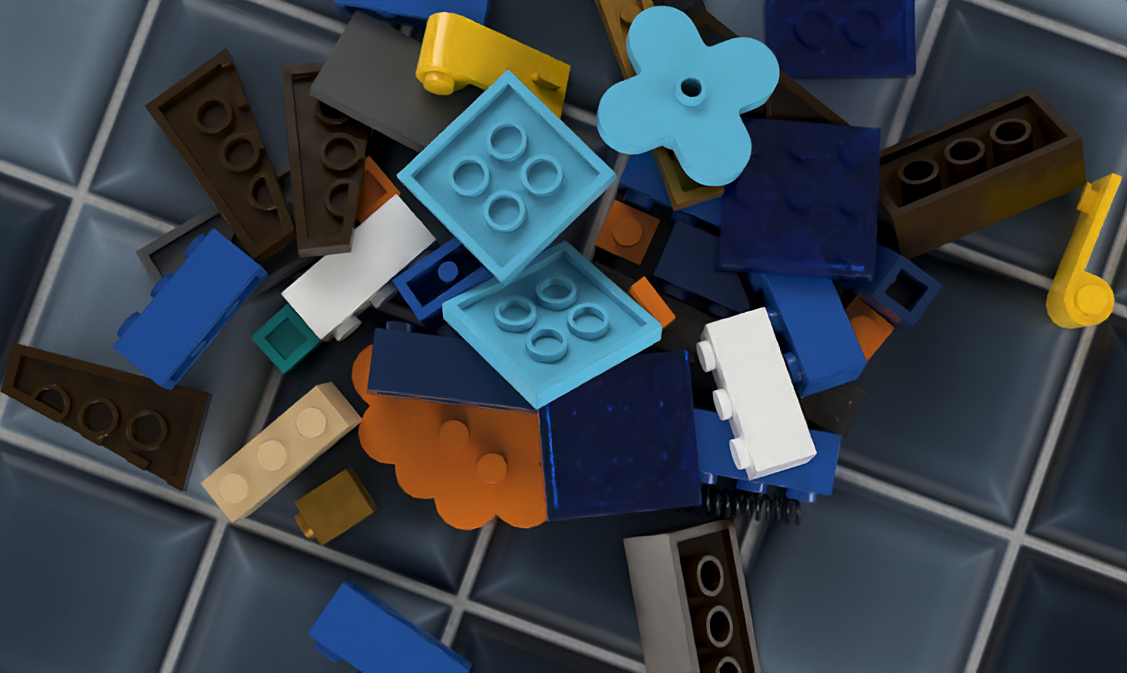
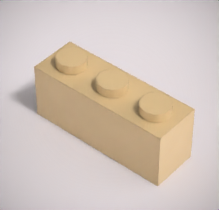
[200,381,363,523]

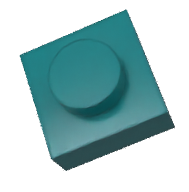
[251,303,324,375]

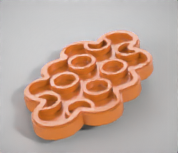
[352,344,557,530]

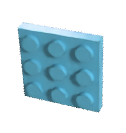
[396,69,617,287]
[442,240,662,410]

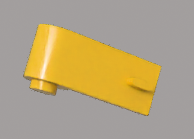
[415,12,571,119]
[1046,173,1122,329]

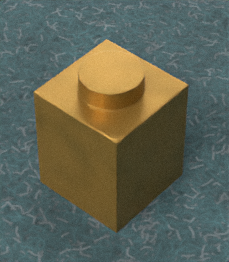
[294,468,379,546]

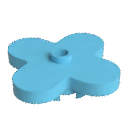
[596,6,779,186]

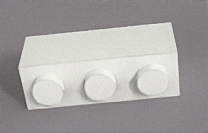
[281,194,440,342]
[696,307,817,481]

